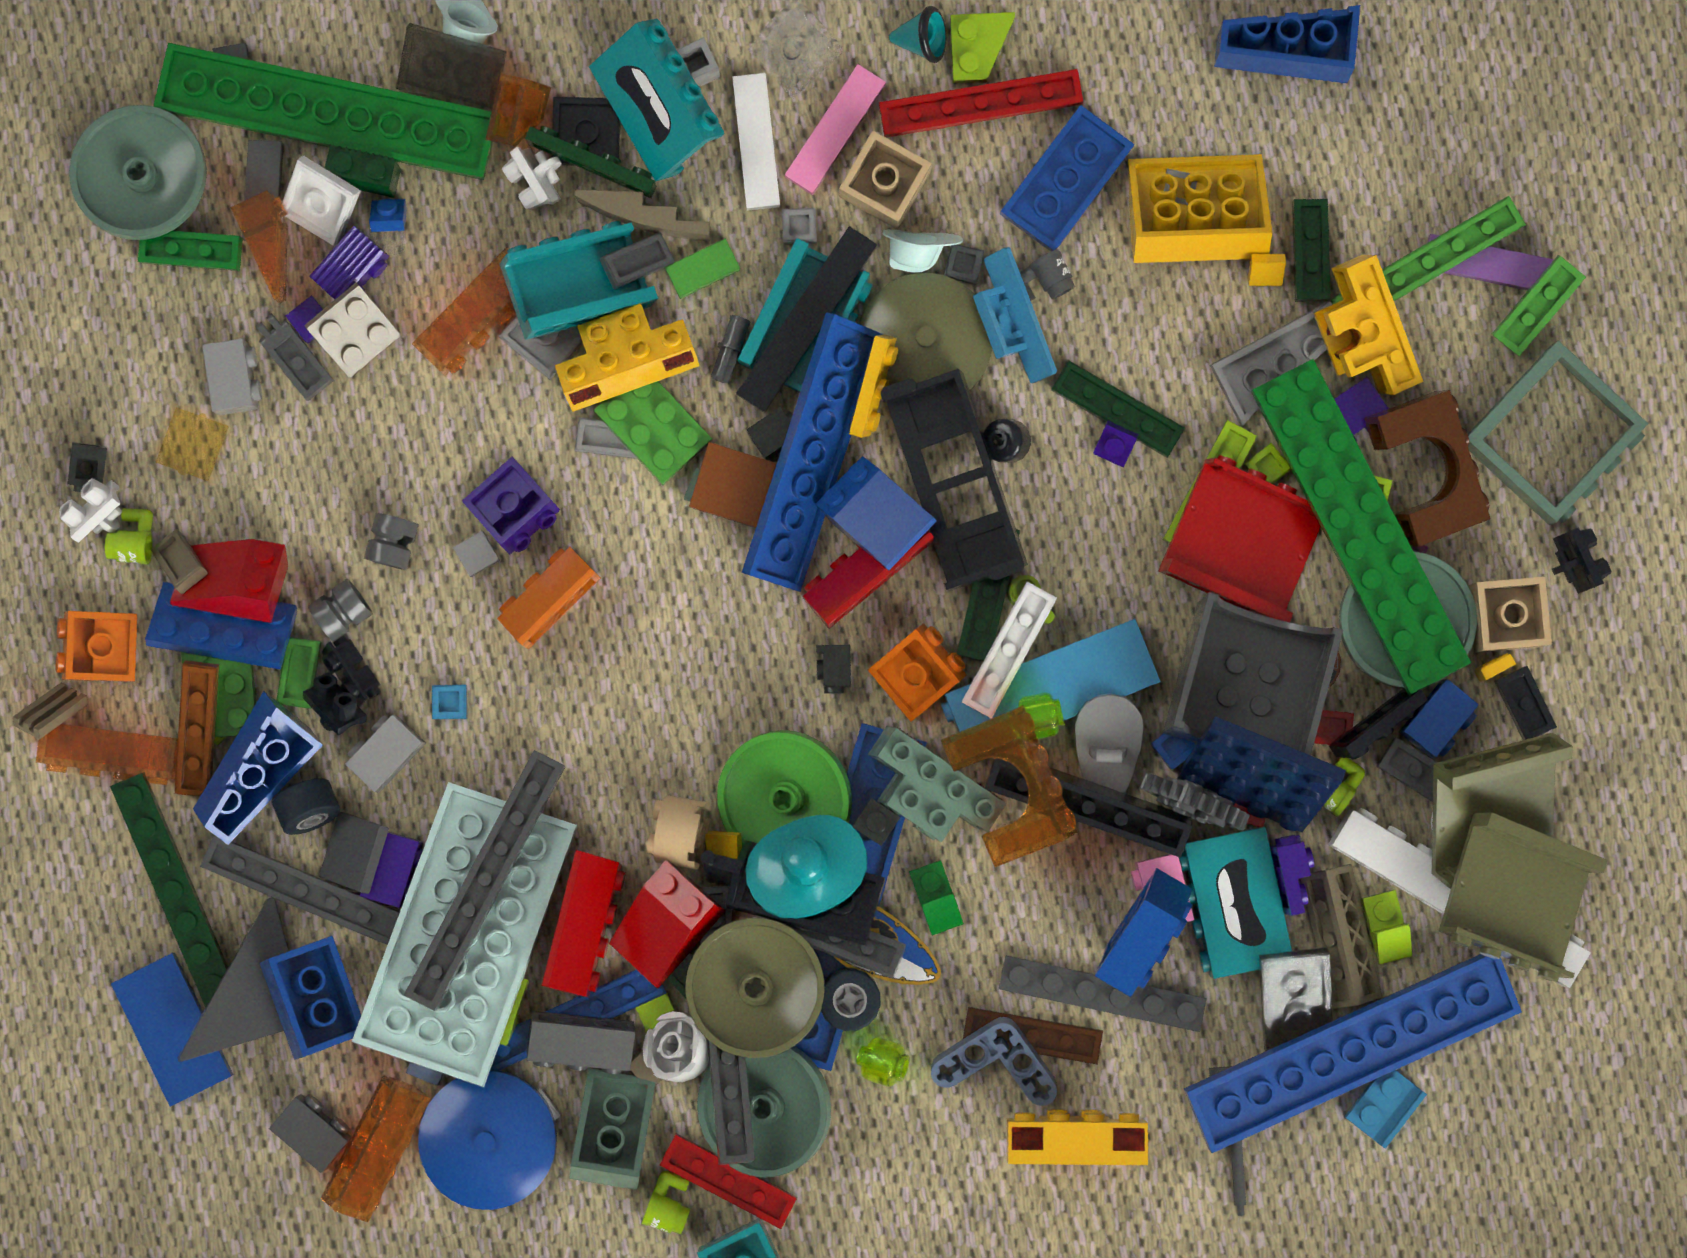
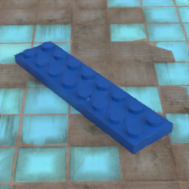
[741,312,884,592]

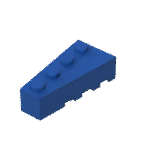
[1214,5,1361,83]
[193,691,323,845]

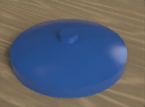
[418,1070,557,1210]

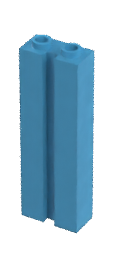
[941,619,1161,758]

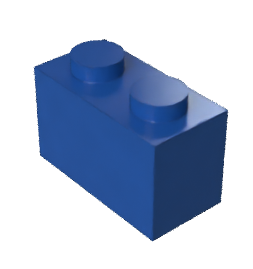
[1399,679,1479,758]

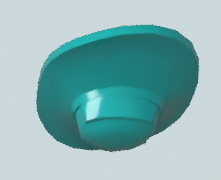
[746,815,867,919]

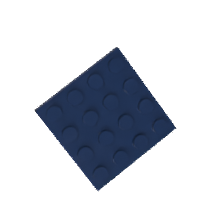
[1176,716,1346,832]

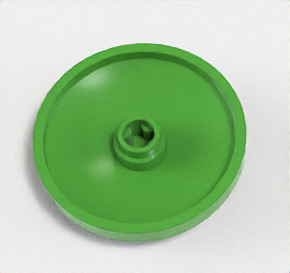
[717,730,852,847]

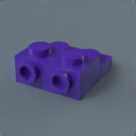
[462,456,560,555]
[1270,835,1314,916]

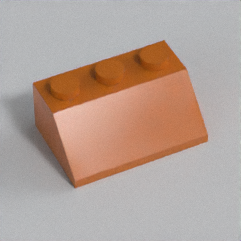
[497,547,601,649]

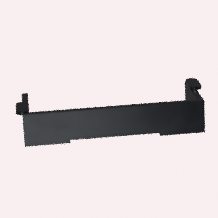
[880,369,1028,591]

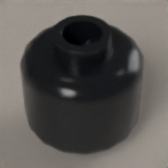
[983,419,1031,463]

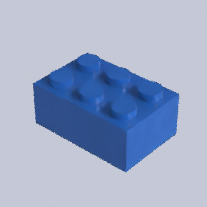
[1095,868,1193,997]
[260,936,361,1060]

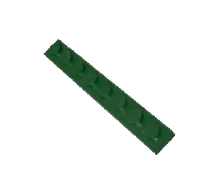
[110,772,228,1008]

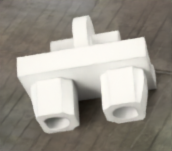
[502,147,562,209]
[59,478,122,543]

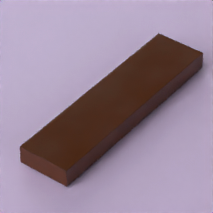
[963,1007,1103,1065]

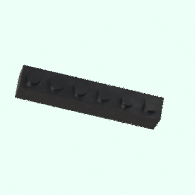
[985,749,1192,858]

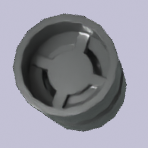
[363,513,419,570]
[308,579,373,642]

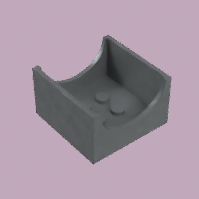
[1163,592,1343,755]

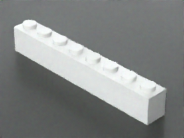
[1328,808,1591,988]

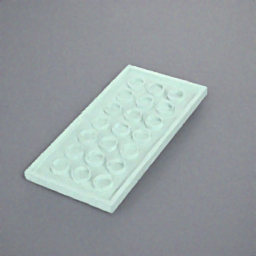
[352,782,578,1087]

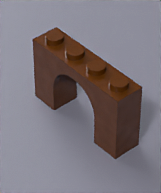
[1364,390,1491,547]

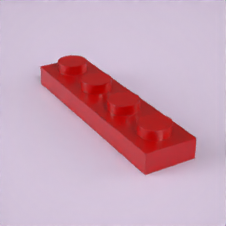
[660,1133,797,1229]

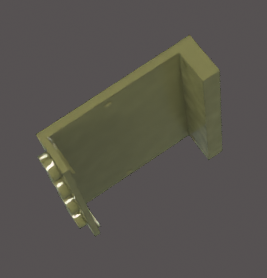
[1431,733,1573,889]
[1439,812,1608,982]

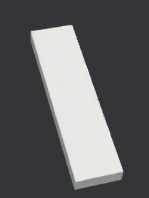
[732,73,780,211]
[962,582,1057,719]

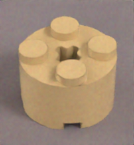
[647,795,710,870]

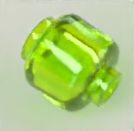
[1012,692,1064,740]
[856,1037,910,1087]

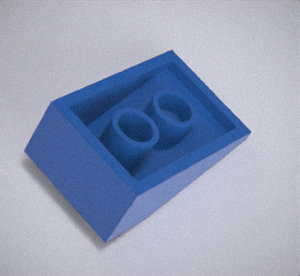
[815,456,936,570]

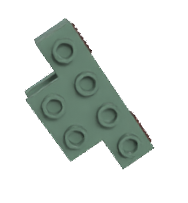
[868,726,1006,842]

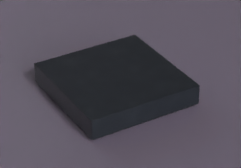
[551,97,620,166]

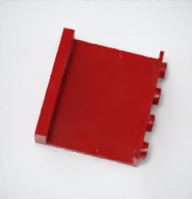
[1158,455,1321,622]

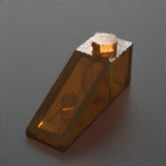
[230,190,288,303]

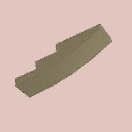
[575,189,711,241]

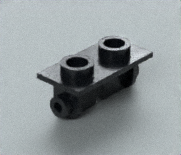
[321,636,381,707]

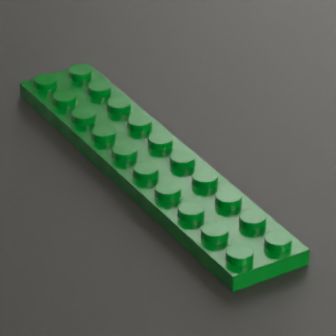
[153,43,498,180]
[1251,359,1471,695]

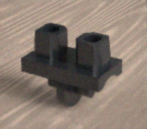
[1552,527,1612,594]
[303,672,367,735]

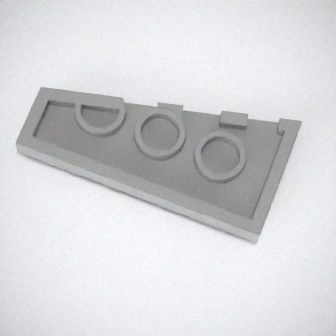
[1210,302,1332,425]

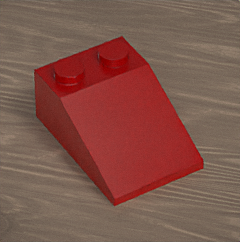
[170,539,288,623]
[609,860,726,988]

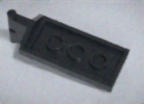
[701,840,885,945]

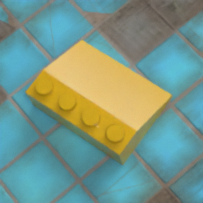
[1128,154,1273,263]

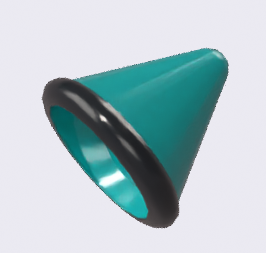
[889,6,947,63]

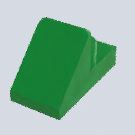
[909,860,964,936]

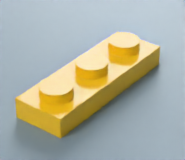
[849,335,898,438]

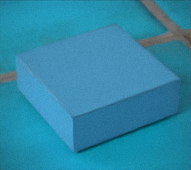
[432,685,467,719]

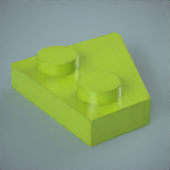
[950,12,1015,84]

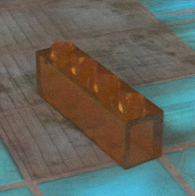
[412,247,514,376]
[35,724,178,785]
[321,1074,431,1222]

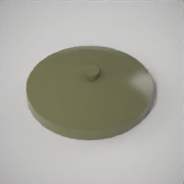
[860,273,992,391]
[685,918,825,1058]

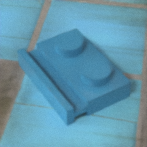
[1344,1070,1427,1149]

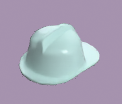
[435,0,498,54]
[882,229,963,273]

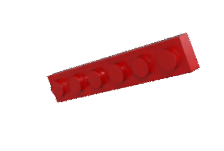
[879,69,1084,138]

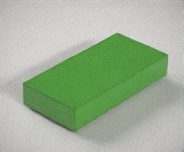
[665,238,740,299]
[276,637,322,709]

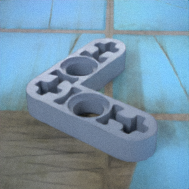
[931,1017,1057,1106]

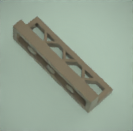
[1301,864,1383,1009]

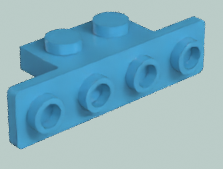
[973,247,1057,383]

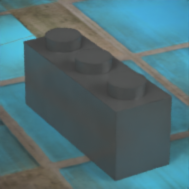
[527,1011,635,1074]

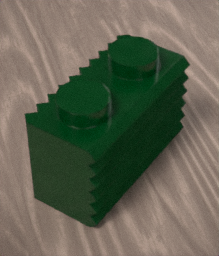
[325,144,401,198]

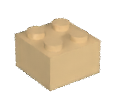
[839,130,932,230]
[1469,577,1552,653]

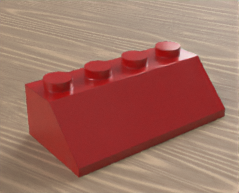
[802,530,934,629]
[541,850,626,998]

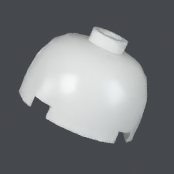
[642,1011,709,1083]

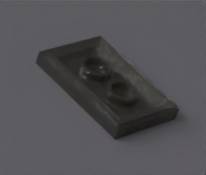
[396,23,507,112]
[1259,947,1333,1051]

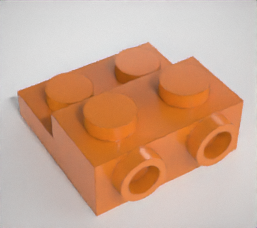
[56,611,137,682]
[868,623,967,722]

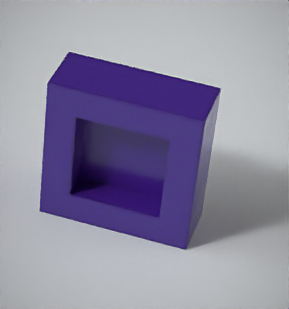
[285,295,323,344]
[1093,421,1139,468]

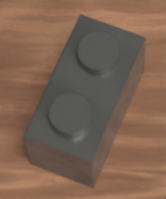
[269,1094,353,1173]

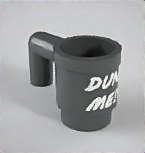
[1020,249,1075,301]

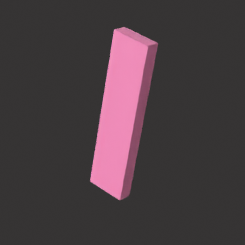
[784,64,886,195]

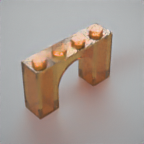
[941,705,1078,867]

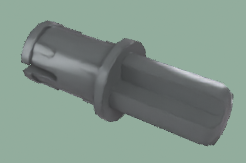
[711,315,751,383]

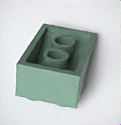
[569,1068,656,1190]

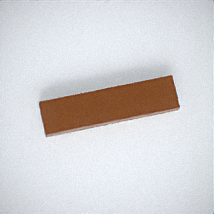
[175,660,219,797]

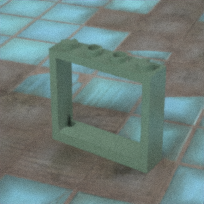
[1468,340,1649,525]

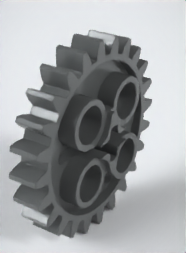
[1140,773,1250,831]

